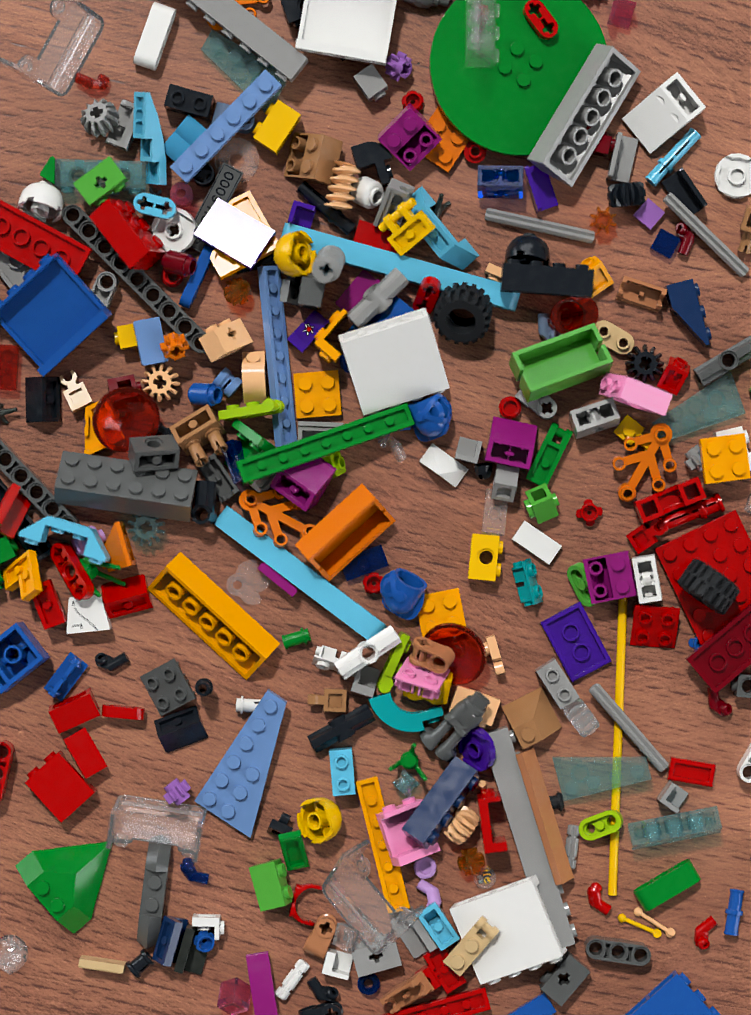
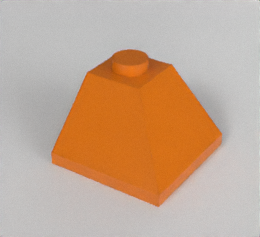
[103,521,136,572]

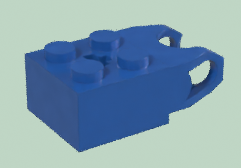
[0,622,50,694]

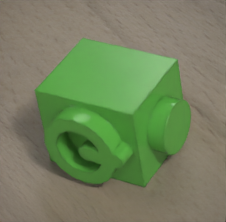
[523,483,560,524]

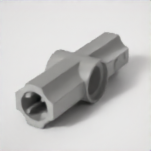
[346,268,409,329]

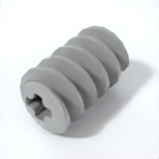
[312,245,345,284]

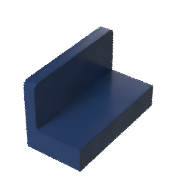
[152,915,188,967]

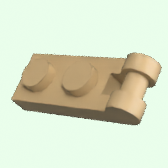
[443,915,500,976]

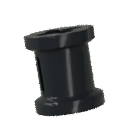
[126,948,156,979]

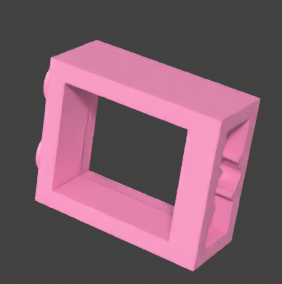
[599,373,672,416]

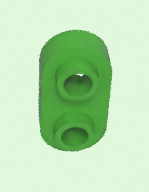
[567,562,596,607]

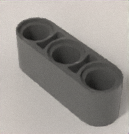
[584,935,651,966]

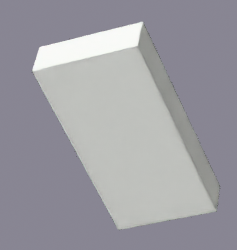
[512,521,562,564]

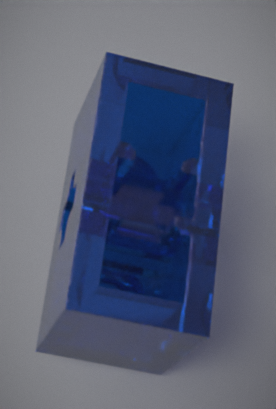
[477,165,524,199]

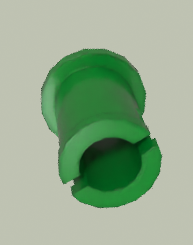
[282,627,312,649]

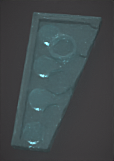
[652,371,746,439]

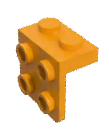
[314,309,347,364]

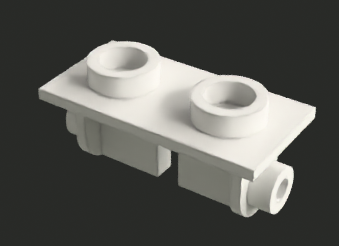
[312,645,356,677]

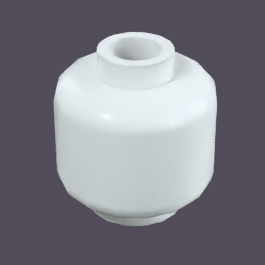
[351,176,384,209]

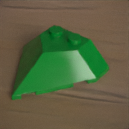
[15,841,113,934]

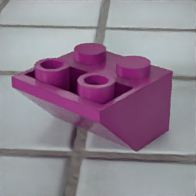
[378,103,442,171]
[484,416,538,470]
[270,458,337,512]
[583,550,638,604]

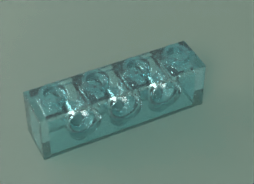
[55,159,148,195]
[627,806,722,850]

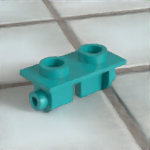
[512,558,543,607]

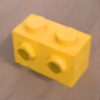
[252,100,301,155]

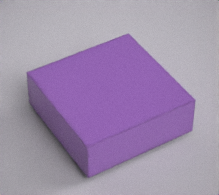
[633,198,665,230]

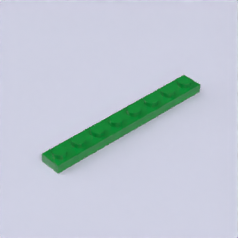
[236,403,415,485]

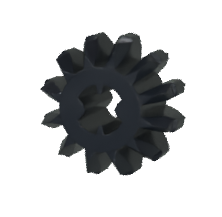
[607,182,646,208]
[625,344,664,383]

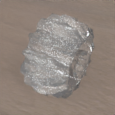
[563,698,599,737]

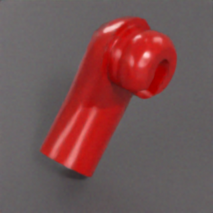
[587,882,612,916]
[694,916,718,950]

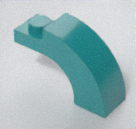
[369,692,444,732]

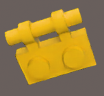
[378,198,436,256]

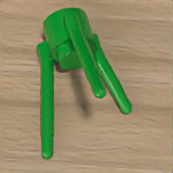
[74,557,126,597]
[389,743,427,781]

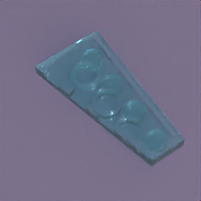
[201,30,288,113]
[552,756,652,801]

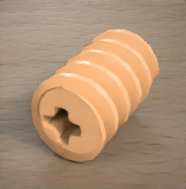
[324,160,361,210]

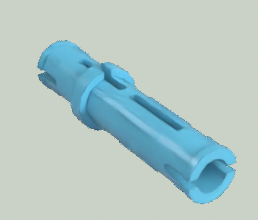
[645,128,701,187]

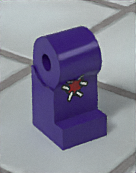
[287,309,329,354]

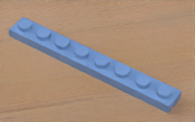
[257,266,297,447]

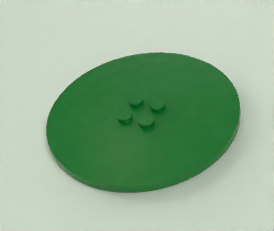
[429,0,606,156]

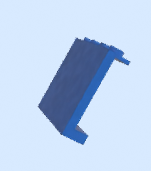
[0,253,112,376]

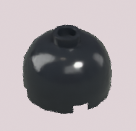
[504,233,550,266]

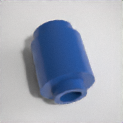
[188,383,223,406]

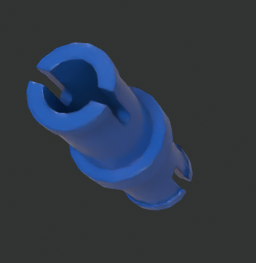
[724,888,745,936]

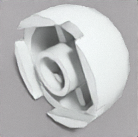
[17,181,64,222]

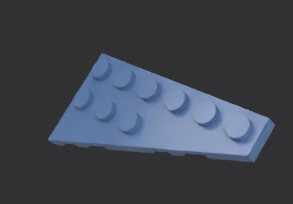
[194,689,287,838]

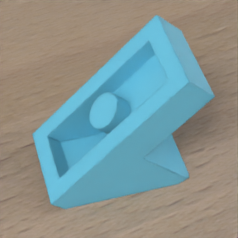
[416,902,460,951]

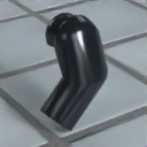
[95,652,130,671]

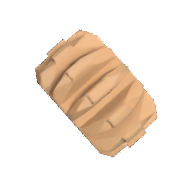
[141,363,180,402]
[442,805,480,844]

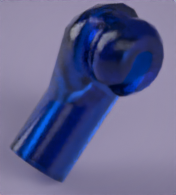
[180,857,209,885]

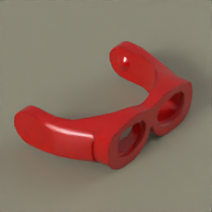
[288,883,324,926]

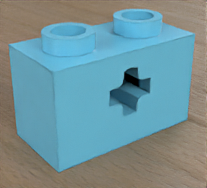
[329,747,356,796]

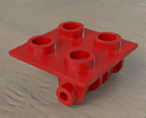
[630,604,680,649]

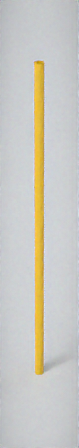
[608,597,627,896]

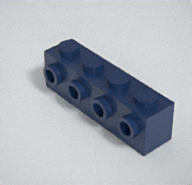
[402,756,480,850]

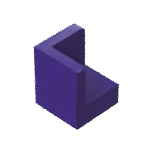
[288,200,316,229]

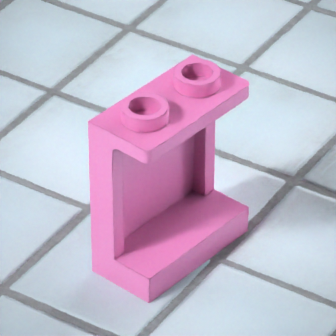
[376,796,441,867]

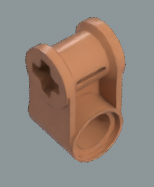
[409,636,455,674]
[302,913,337,960]

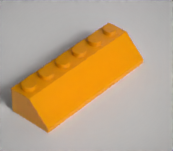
[147,552,280,680]

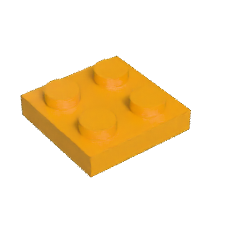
[293,370,342,419]
[698,433,751,484]
[418,588,467,639]

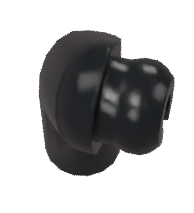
[306,976,339,1001]

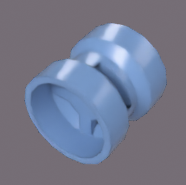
[212,367,242,398]

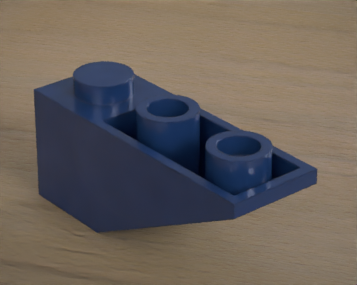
[664,279,712,347]

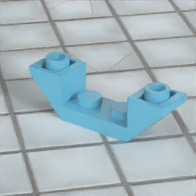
[411,186,480,270]
[19,516,111,565]

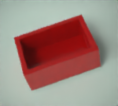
[89,198,167,270]

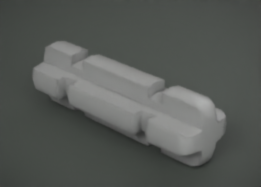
[565,824,579,869]

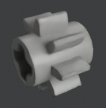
[684,444,702,472]

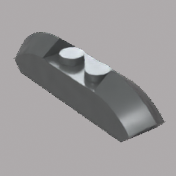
[137,835,172,949]

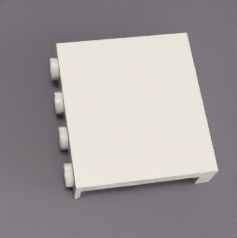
[295,0,397,66]
[338,308,450,416]
[449,874,567,985]

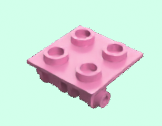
[394,656,450,700]

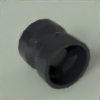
[193,163,216,187]

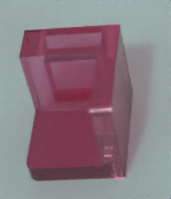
[607,0,637,30]
[217,977,251,1015]

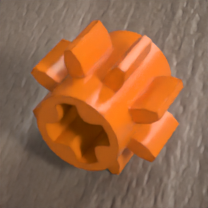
[159,331,189,361]

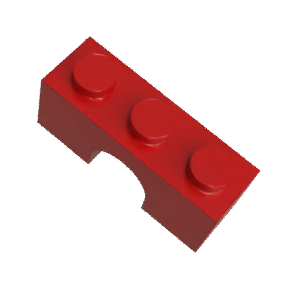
[632,477,707,523]

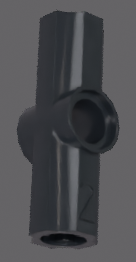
[307,703,376,753]

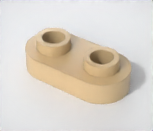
[595,320,634,355]

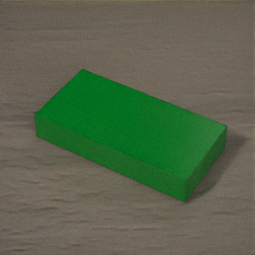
[278,830,309,871]

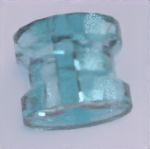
[392,769,420,797]

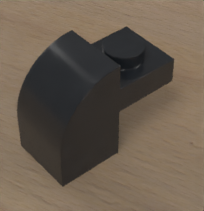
[351,142,393,187]

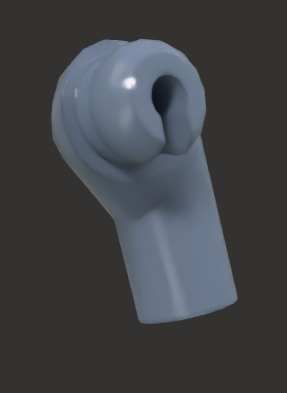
[538,313,561,340]

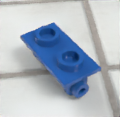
[44,652,88,701]

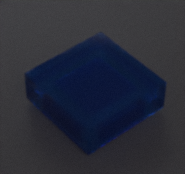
[650,229,681,259]

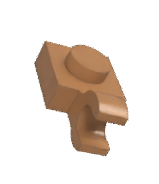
[307,688,347,712]

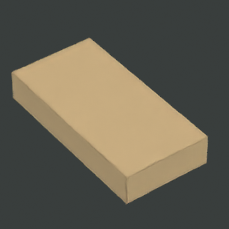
[78,955,127,974]

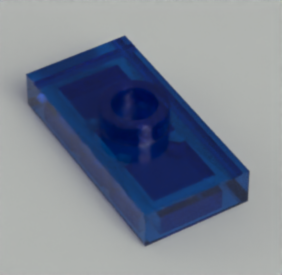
[342,545,389,581]

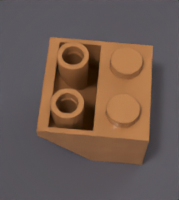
[284,132,343,185]

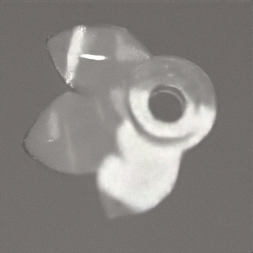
[226,559,271,605]

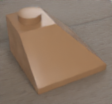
[502,687,562,749]

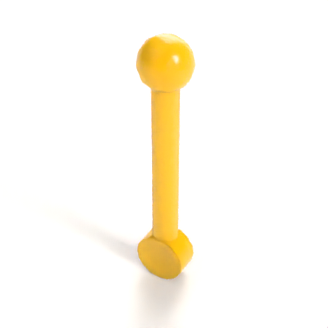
[618,914,662,938]

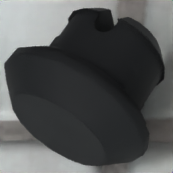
[549,791,564,812]

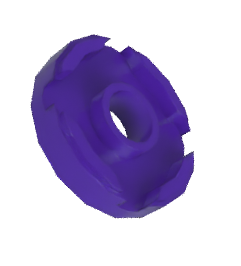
[458,726,496,772]

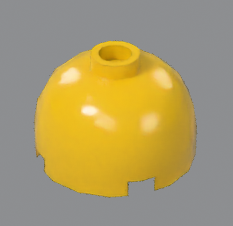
[274,230,317,277]
[297,797,342,844]

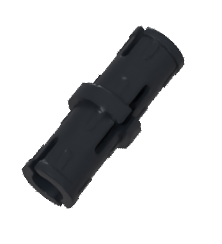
[195,678,213,696]

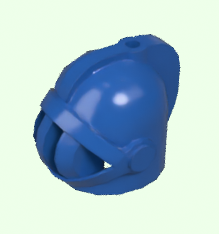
[408,393,452,442]
[380,568,427,620]

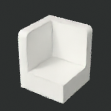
[322,948,353,980]

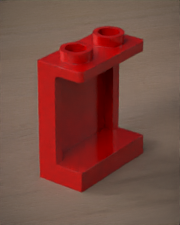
[25,750,97,823]
[476,788,508,854]

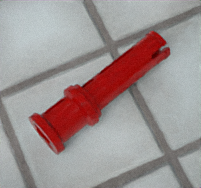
[657,492,725,530]

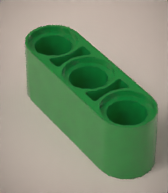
[633,859,701,912]

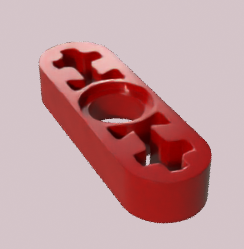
[50,542,94,600]

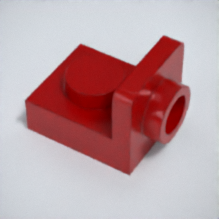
[657,356,690,396]

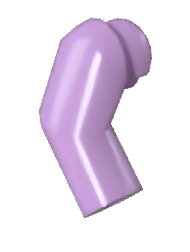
[416,878,442,907]

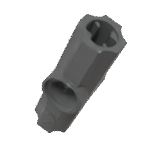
[693,335,751,386]

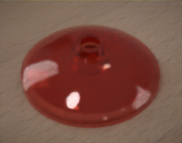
[92,387,160,452]
[423,623,487,685]

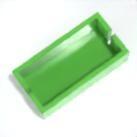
[509,323,613,403]

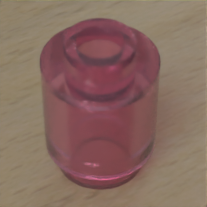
[170,182,194,208]

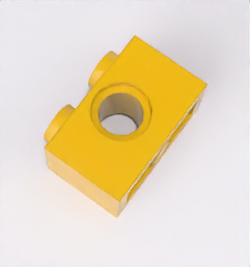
[467,533,503,581]

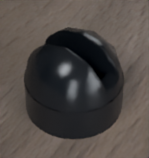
[474,463,492,479]

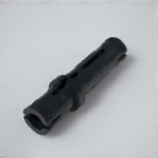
[296,181,356,236]

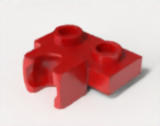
[415,946,466,994]

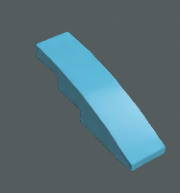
[133,92,167,185]

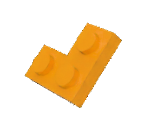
[3,550,42,601]

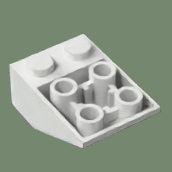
[622,72,706,154]

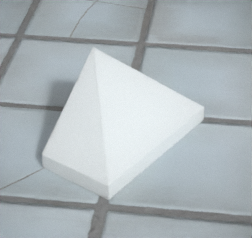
[419,443,469,488]

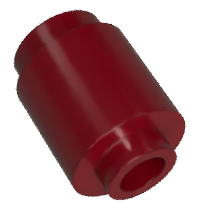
[161,250,197,277]

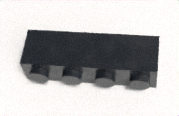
[500,259,594,298]

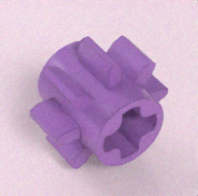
[385,51,412,81]
[163,778,191,806]

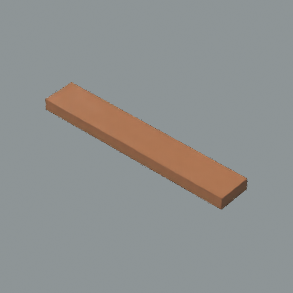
[516,748,574,885]

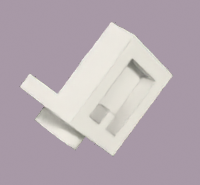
[192,914,225,940]

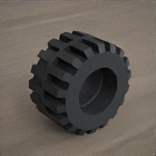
[433,282,493,345]
[677,559,740,614]

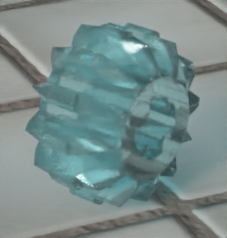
[127,514,166,546]

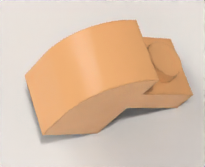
[242,351,267,404]

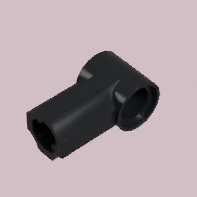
[191,480,217,527]

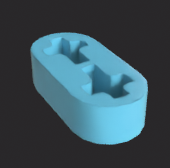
[133,193,177,220]

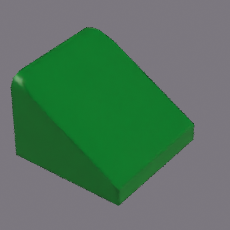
[40,156,58,186]

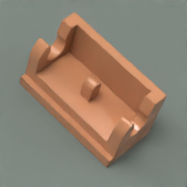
[615,275,667,313]
[380,970,434,1014]

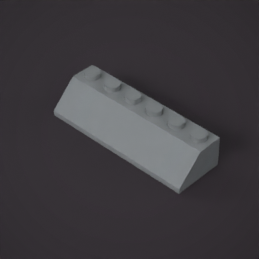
[527,43,641,187]

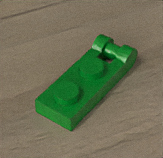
[525,422,573,485]

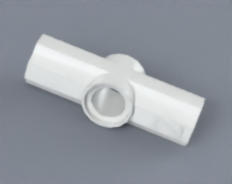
[333,625,401,679]

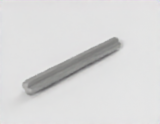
[663,193,749,277]
[485,208,595,244]
[589,683,669,772]

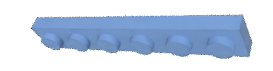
[170,69,282,184]

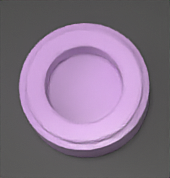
[414,856,436,879]

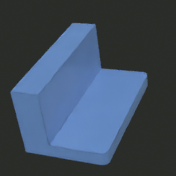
[133,317,169,366]

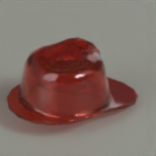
[547,297,599,334]

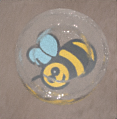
[473,865,496,889]

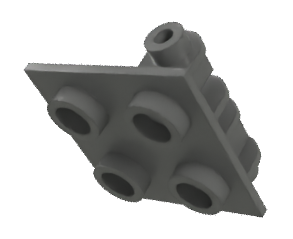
[140,658,196,716]

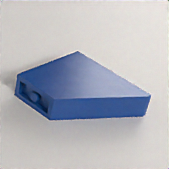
[625,970,721,1015]

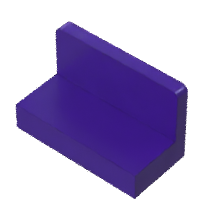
[523,165,558,213]

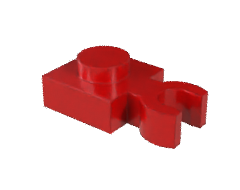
[626,517,669,554]

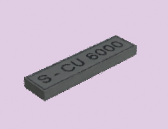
[191,162,244,253]

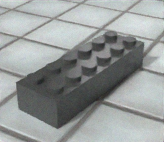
[54,451,198,522]

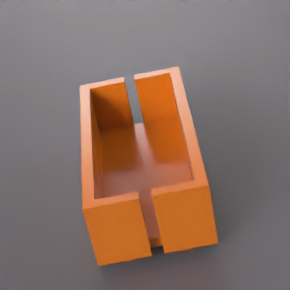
[295,484,396,581]

